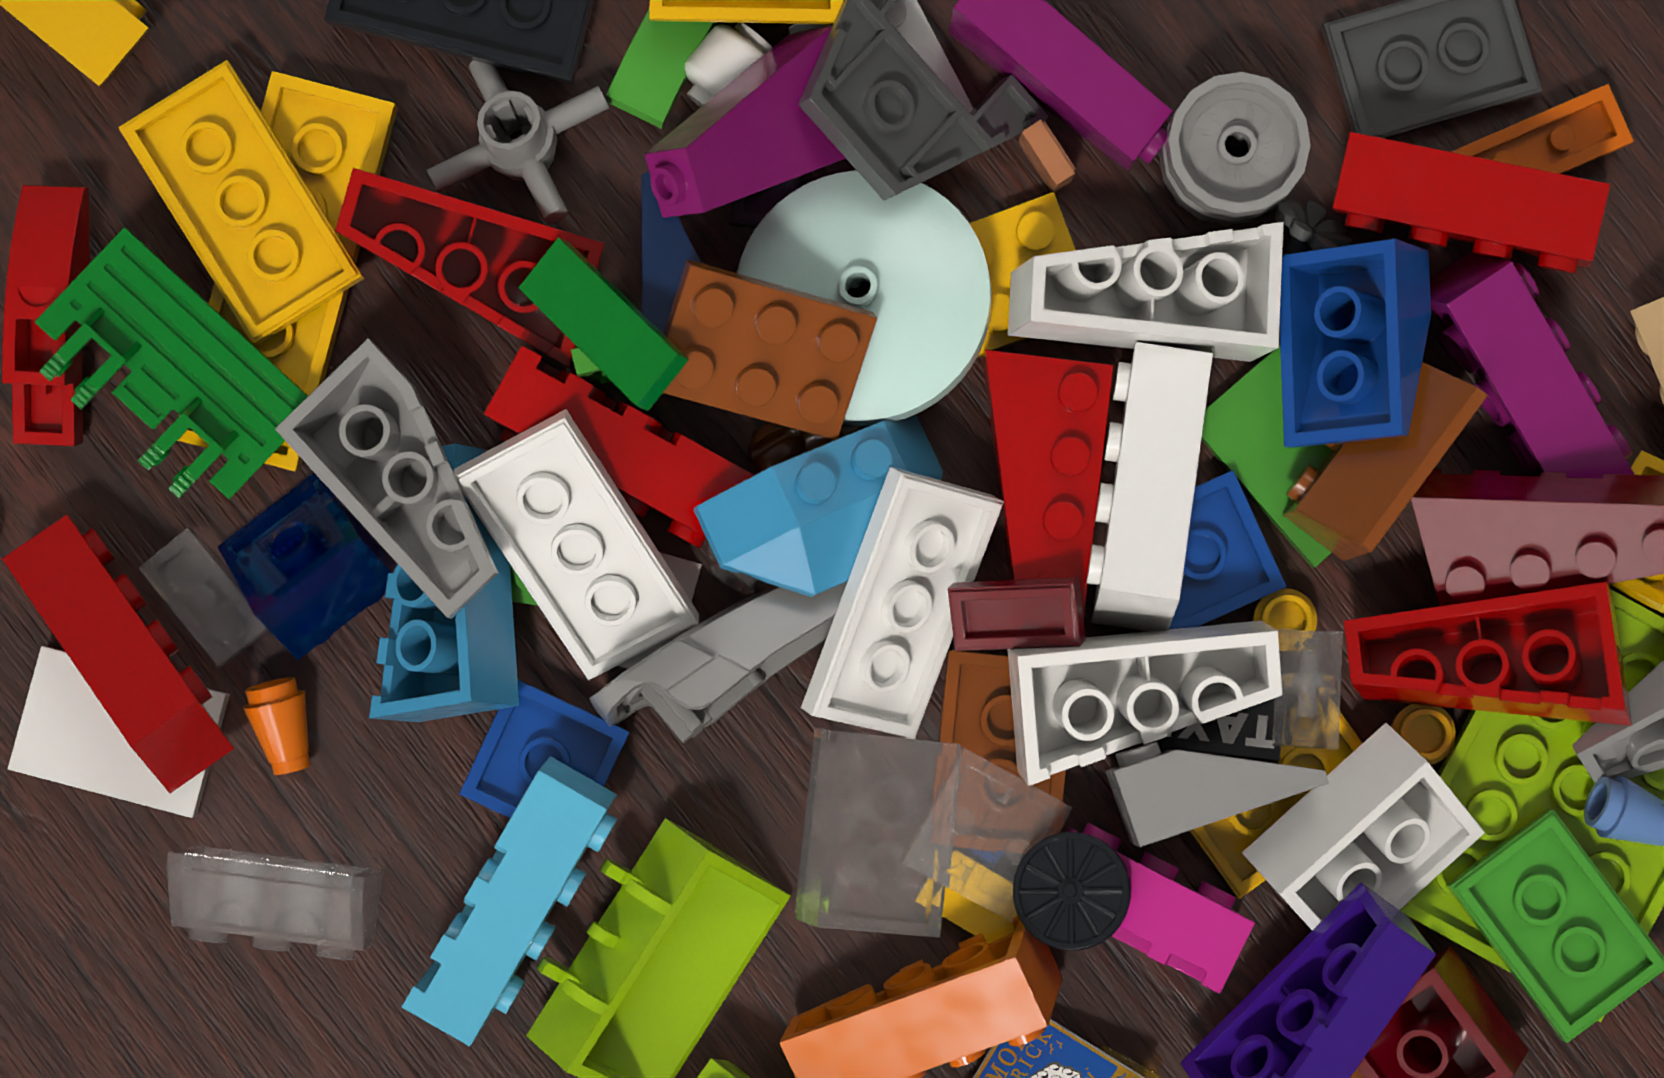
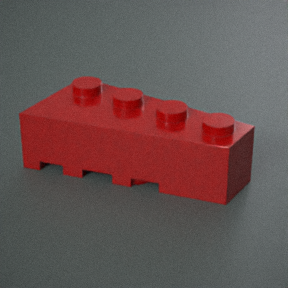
[335,168,605,367]
[982,350,1113,619]
[2,515,234,793]
[1344,582,1632,726]

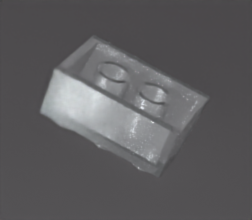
[794,727,961,938]
[166,845,383,960]

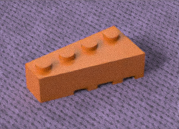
[779,917,1063,1078]

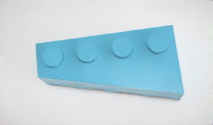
[402,756,618,1047]

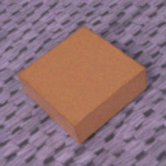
[1018,120,1076,193]

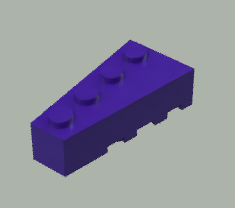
[1180,882,1436,1078]

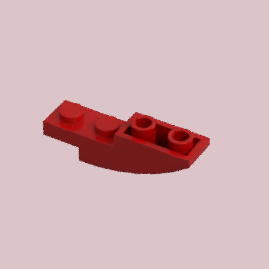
[2,185,90,446]

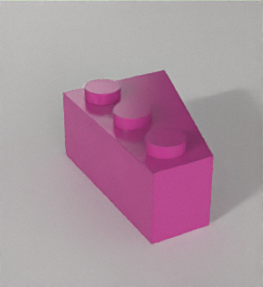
[1066,823,1255,994]

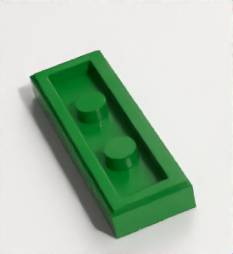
[519,237,689,411]

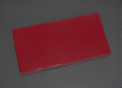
[947,577,1086,651]

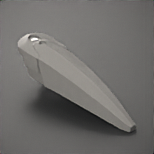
[589,582,847,743]

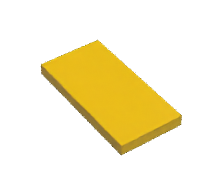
[118,60,365,346]

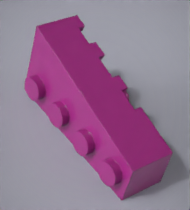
[1430,252,1635,478]

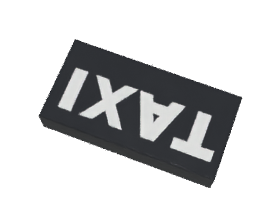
[1152,697,1286,764]

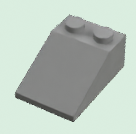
[1105,742,1329,847]

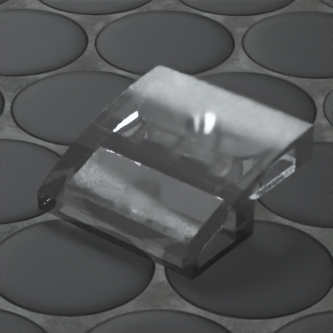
[900,747,1072,922]

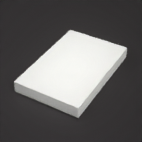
[8,646,230,818]

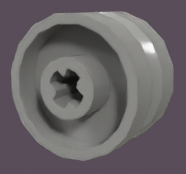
[1159,72,1311,226]

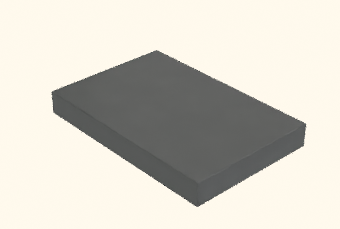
[1321,0,1542,139]

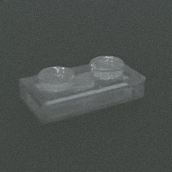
[138,528,273,667]

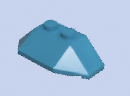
[693,415,943,597]

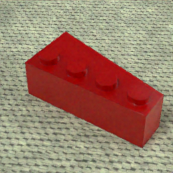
[1333,132,1611,274]
[484,345,754,549]

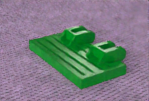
[35,227,308,499]

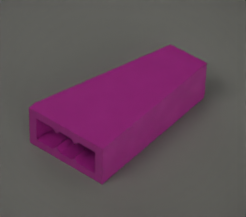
[949,0,1173,171]
[644,25,846,218]

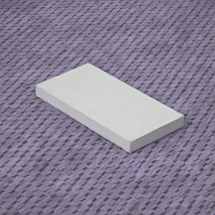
[454,409,699,680]
[801,466,1004,739]

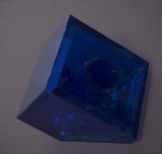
[218,473,393,660]

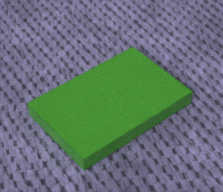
[1201,345,1332,568]
[1446,808,1664,1043]

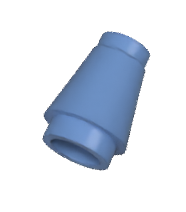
[1584,776,1664,846]

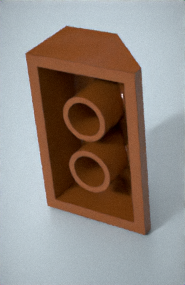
[1283,362,1488,561]

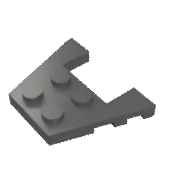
[798,0,1049,201]

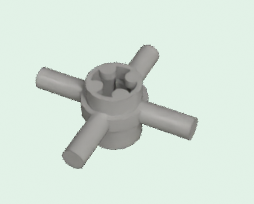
[427,60,609,224]

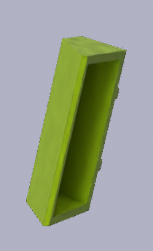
[526,818,791,1078]

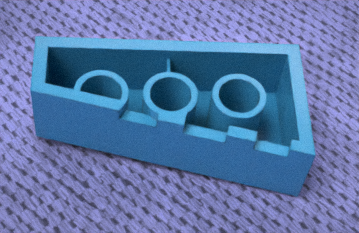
[369,443,519,722]

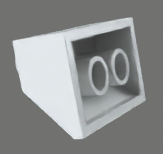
[1242,723,1485,930]

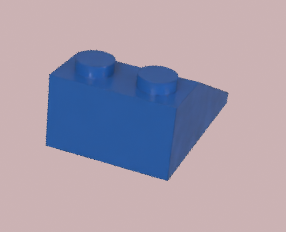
[1279,239,1431,448]

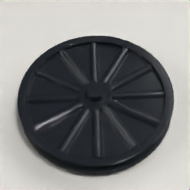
[1013,832,1131,951]

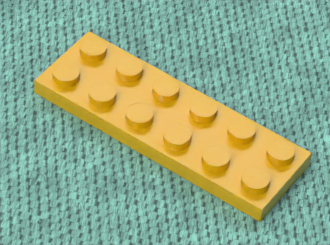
[177,71,398,473]

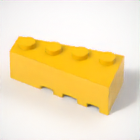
[0,0,150,88]

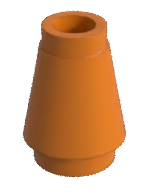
[243,677,311,775]

